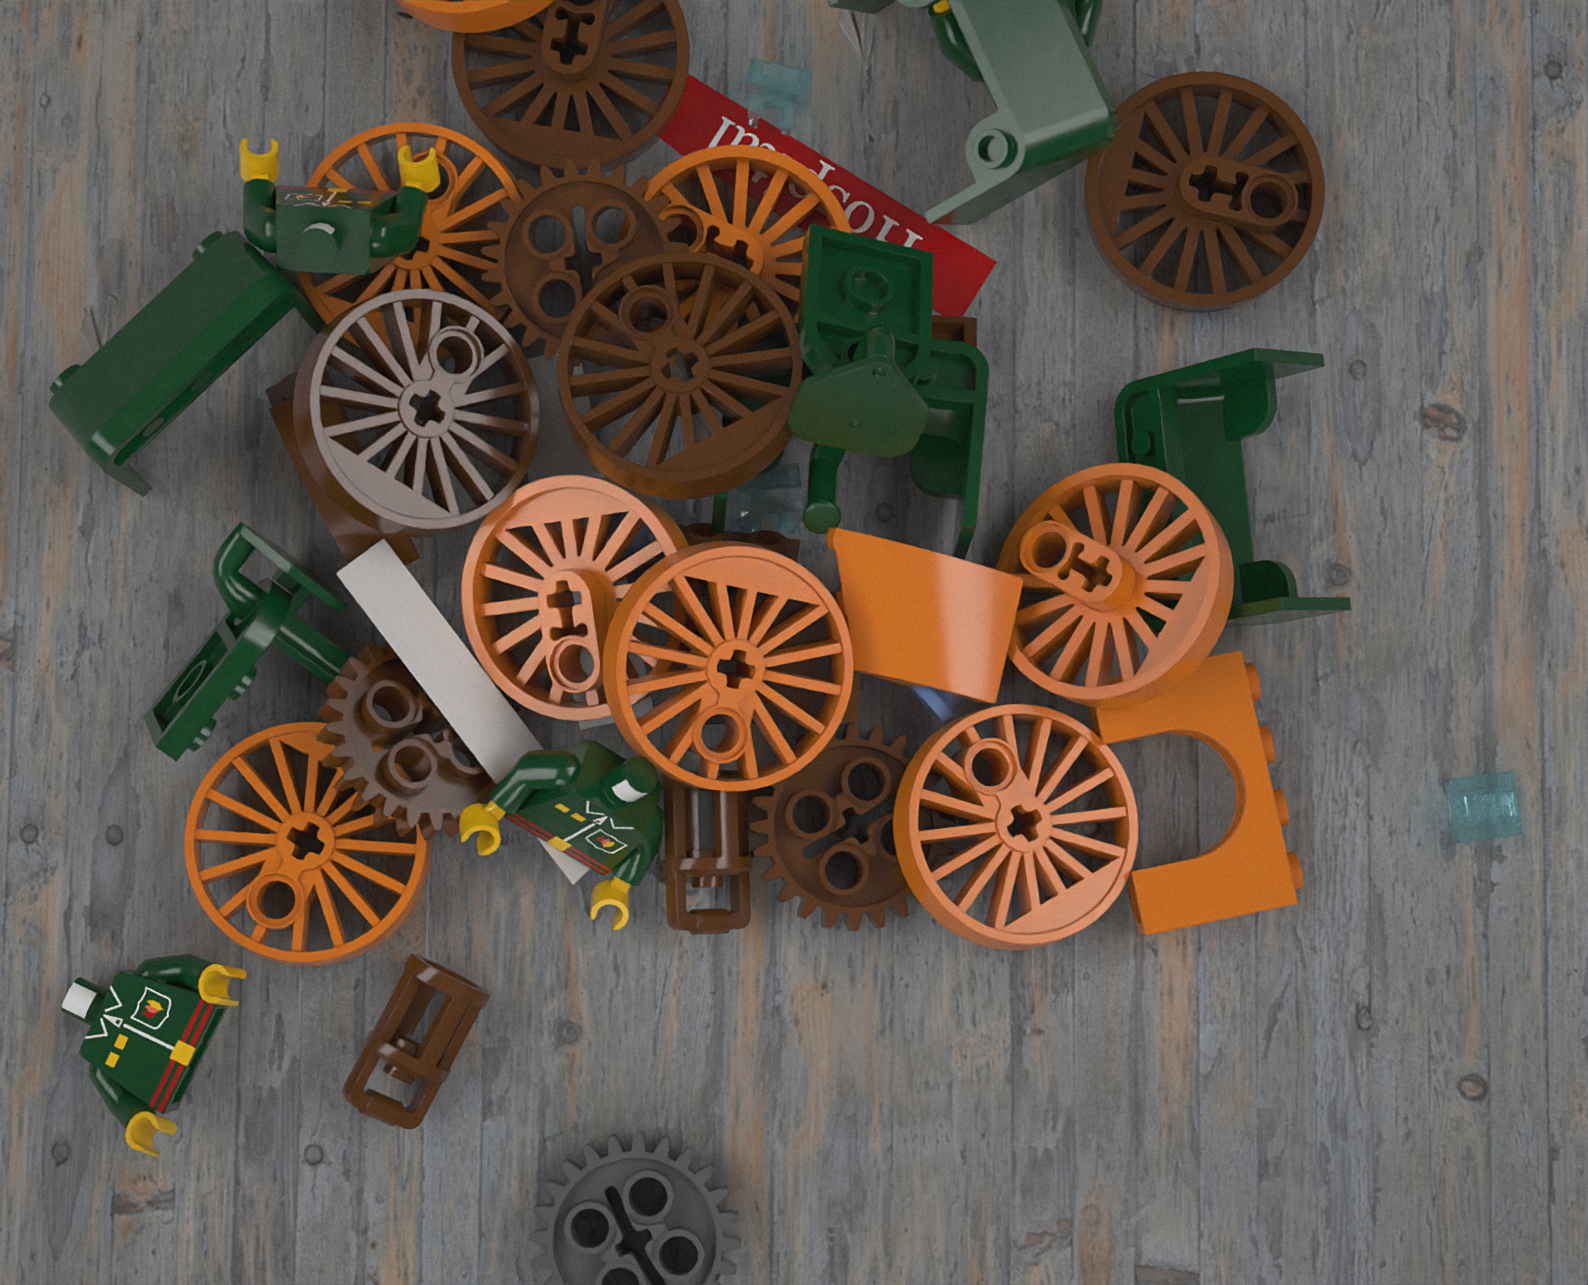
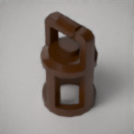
[660,770,752,935]
[342,953,492,1130]

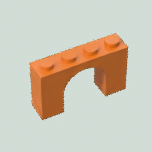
[1084,650,1303,936]

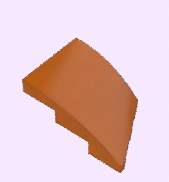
[826,528,1024,704]

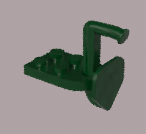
[788,224,934,534]
[143,521,357,762]

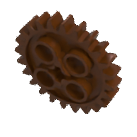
[481,157,689,367]
[316,640,520,840]
[746,722,957,931]

